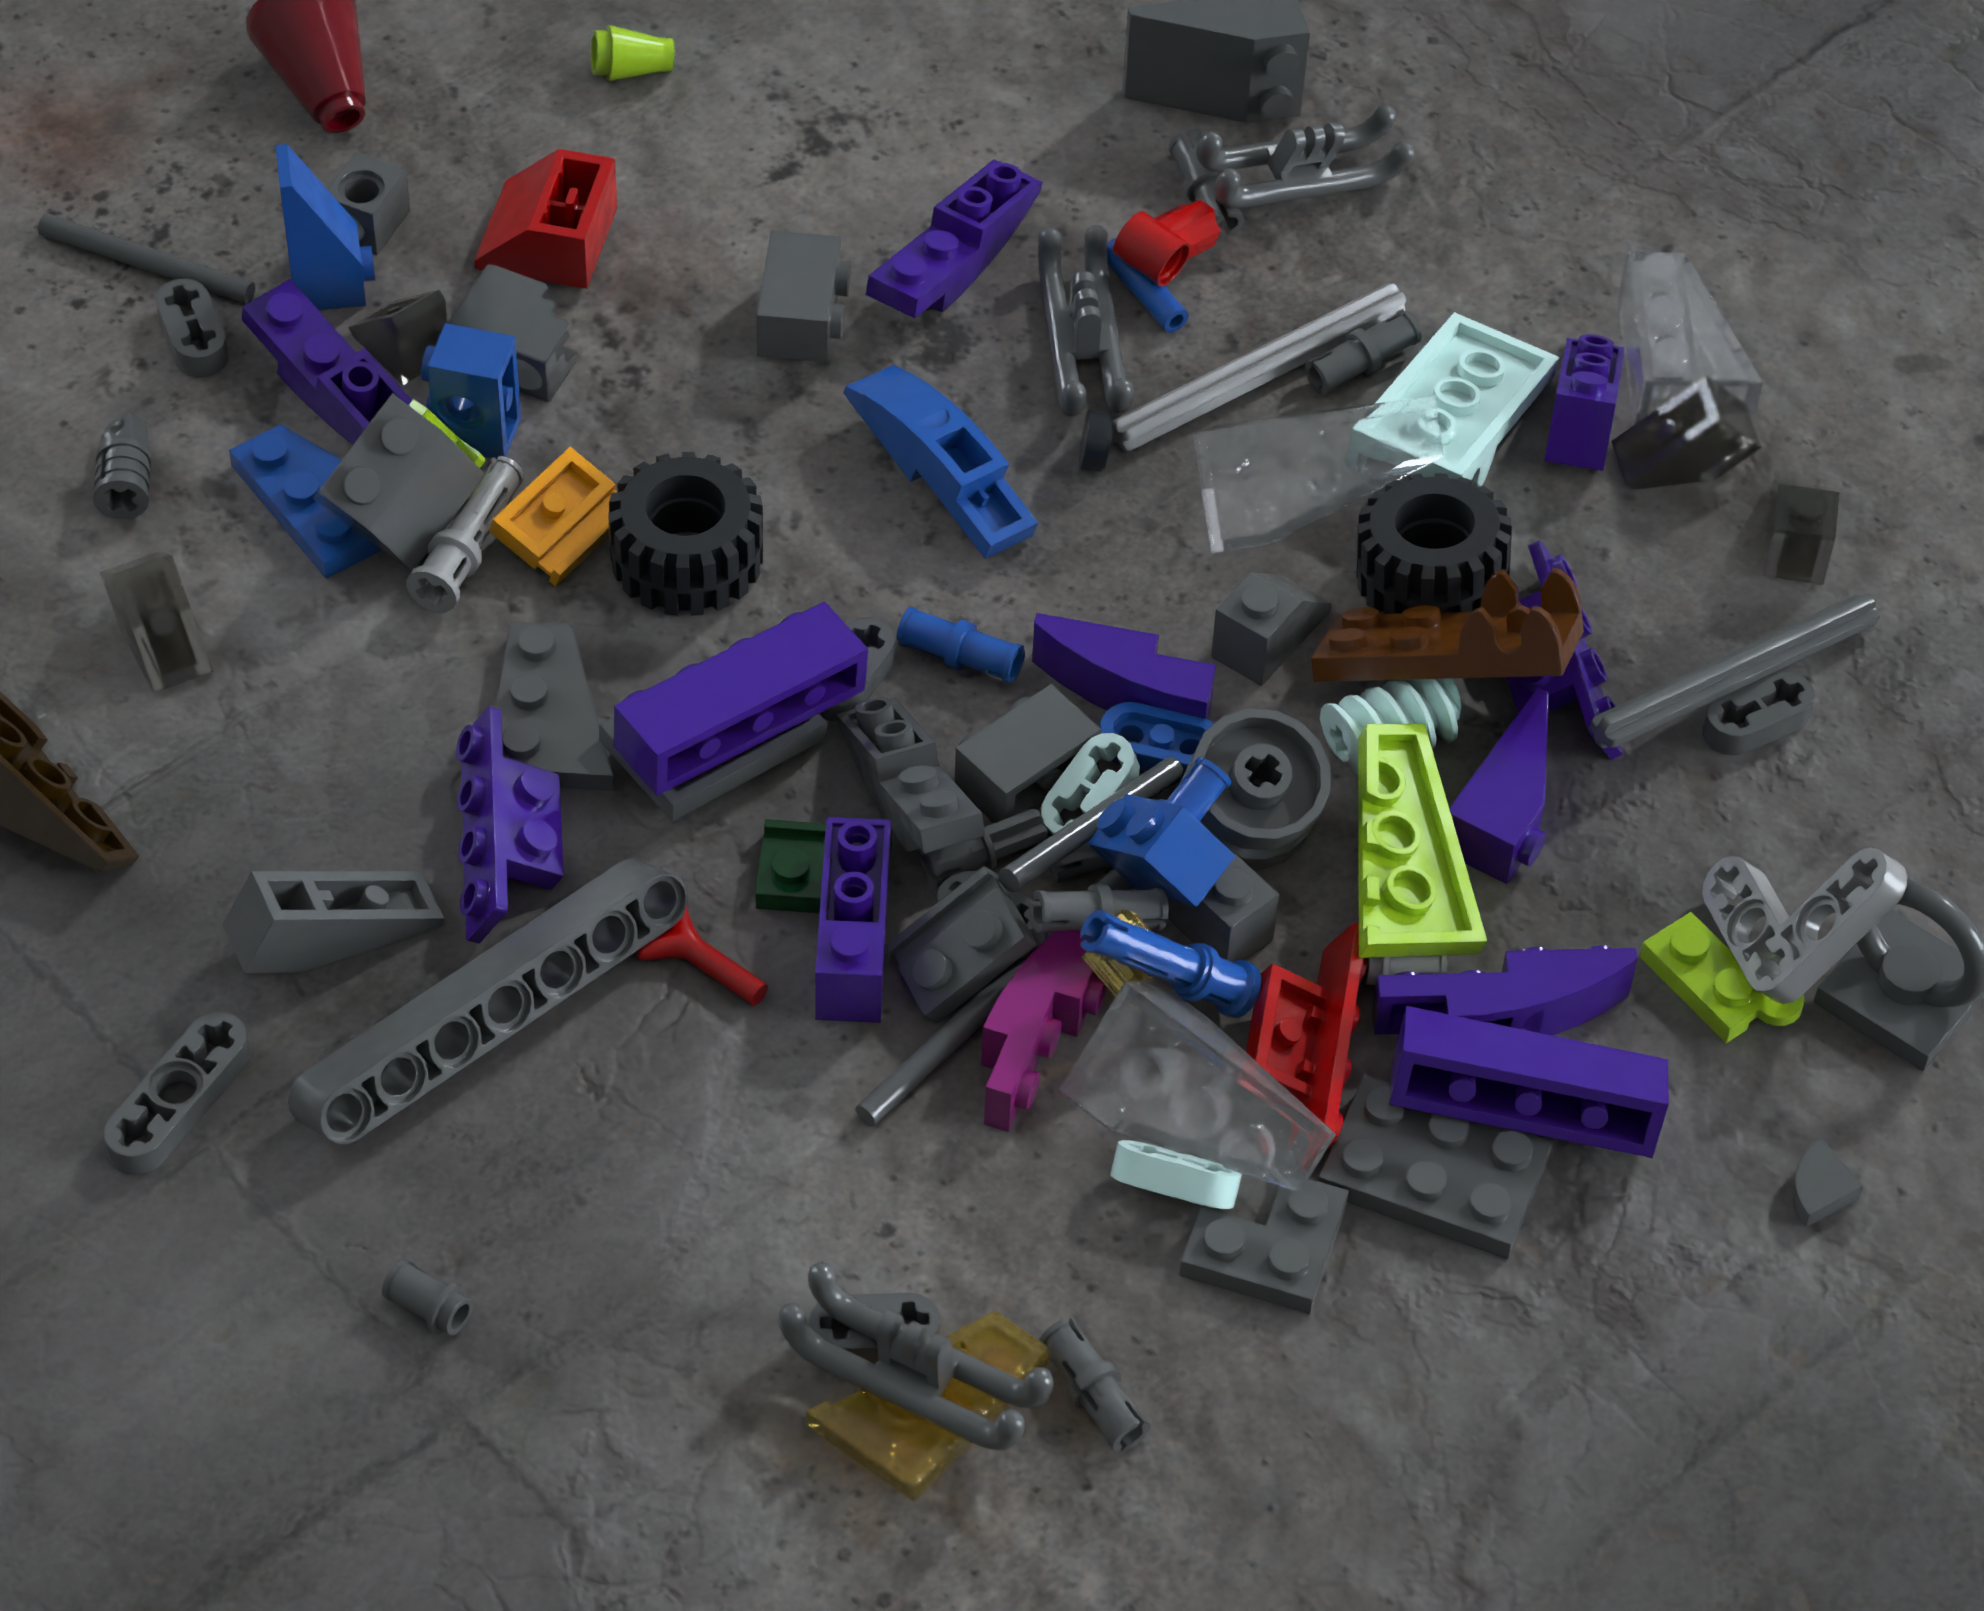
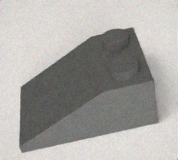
[1122,0,1310,123]

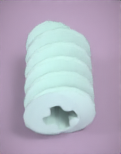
[1320,678,1461,775]

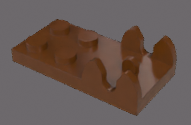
[1311,568,1584,682]

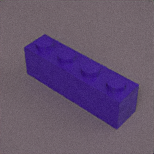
[613,601,868,796]
[1389,1006,1669,1158]

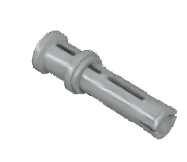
[406,456,524,612]

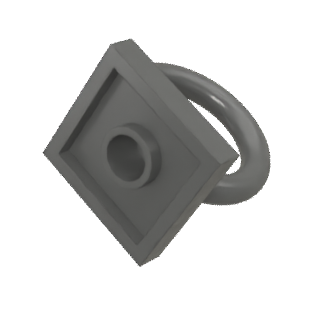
[1813,879,1984,1072]

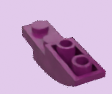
[981,930,1113,1132]

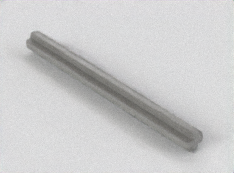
[1111,283,1406,451]

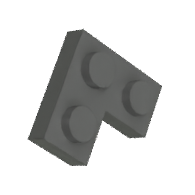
[1179,1172,1349,1314]

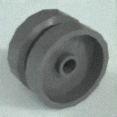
[1180,708,1331,871]

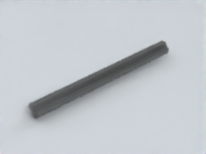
[1590,594,1880,748]

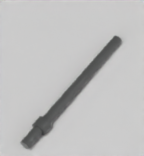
[855,868,1132,1126]

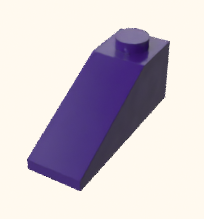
[1449,687,1549,884]

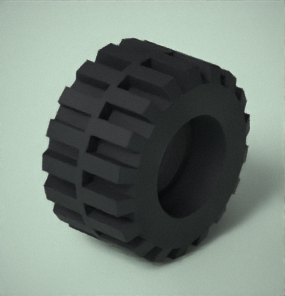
[608,452,763,616]
[1357,473,1512,614]

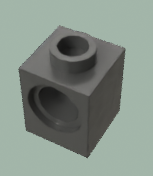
[327,152,410,255]

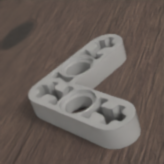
[1702,847,1907,1004]

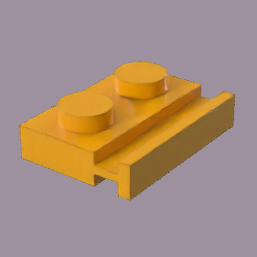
[489,447,617,587]

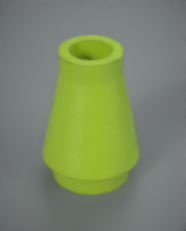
[590,25,675,81]

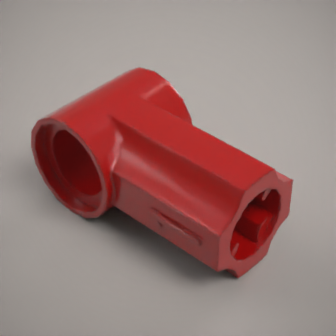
[1113,199,1221,287]

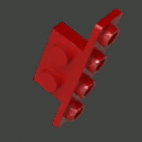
[1240,922,1368,1166]

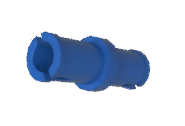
[896,607,1025,683]

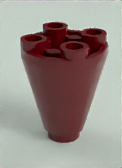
[246,0,366,133]

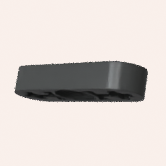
[104,1012,250,1175]

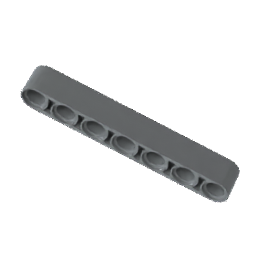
[288,859,688,1144]

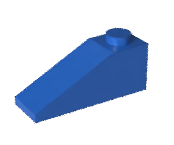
[275,144,375,310]

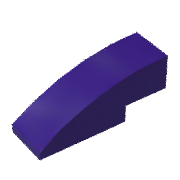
[1032,613,1216,719]

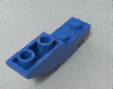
[843,365,1038,559]

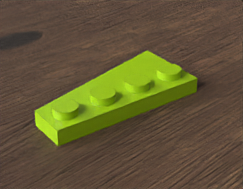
[1358,724,1487,958]

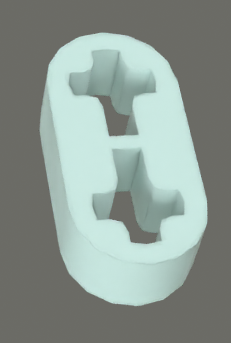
[1041,733,1140,836]
[1110,1140,1242,1209]

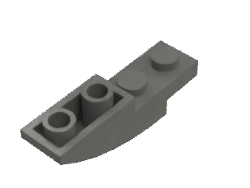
[837,697,985,854]

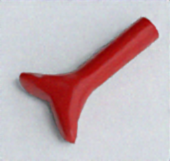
[637,903,768,1006]

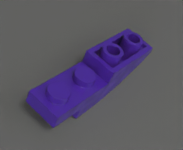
[865,159,1042,319]
[241,279,412,445]
[1372,945,1638,1036]

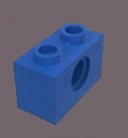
[421,323,521,460]

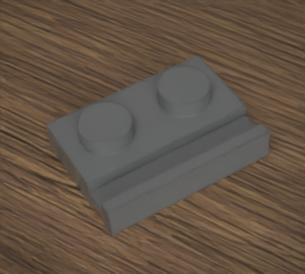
[886,866,1037,1023]

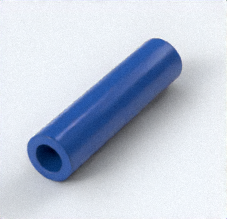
[1107,238,1189,333]

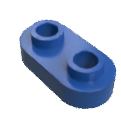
[1100,702,1214,779]

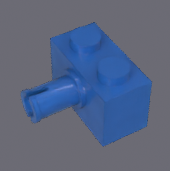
[1087,757,1236,907]

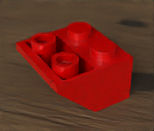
[474,149,617,289]

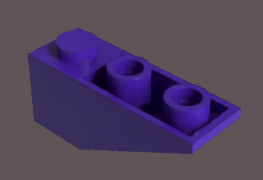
[1544,334,1625,471]
[815,817,891,1023]

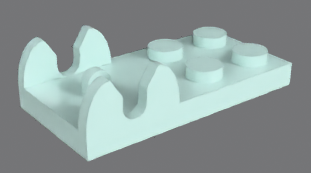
[1347,312,1559,488]

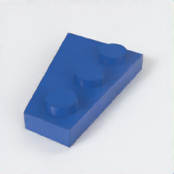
[229,424,382,579]

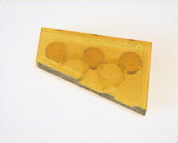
[806,1311,1049,1502]

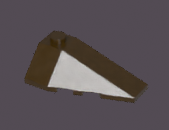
[0,692,139,872]

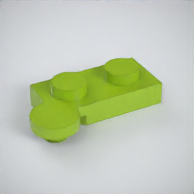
[1639,912,1805,1043]

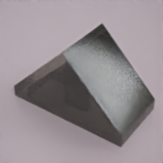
[348,289,447,385]

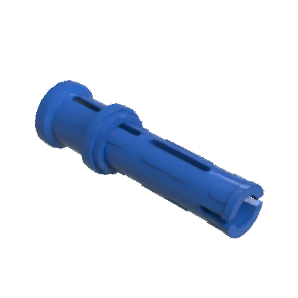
[1080,910,1261,1019]

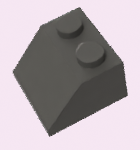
[313,393,486,572]

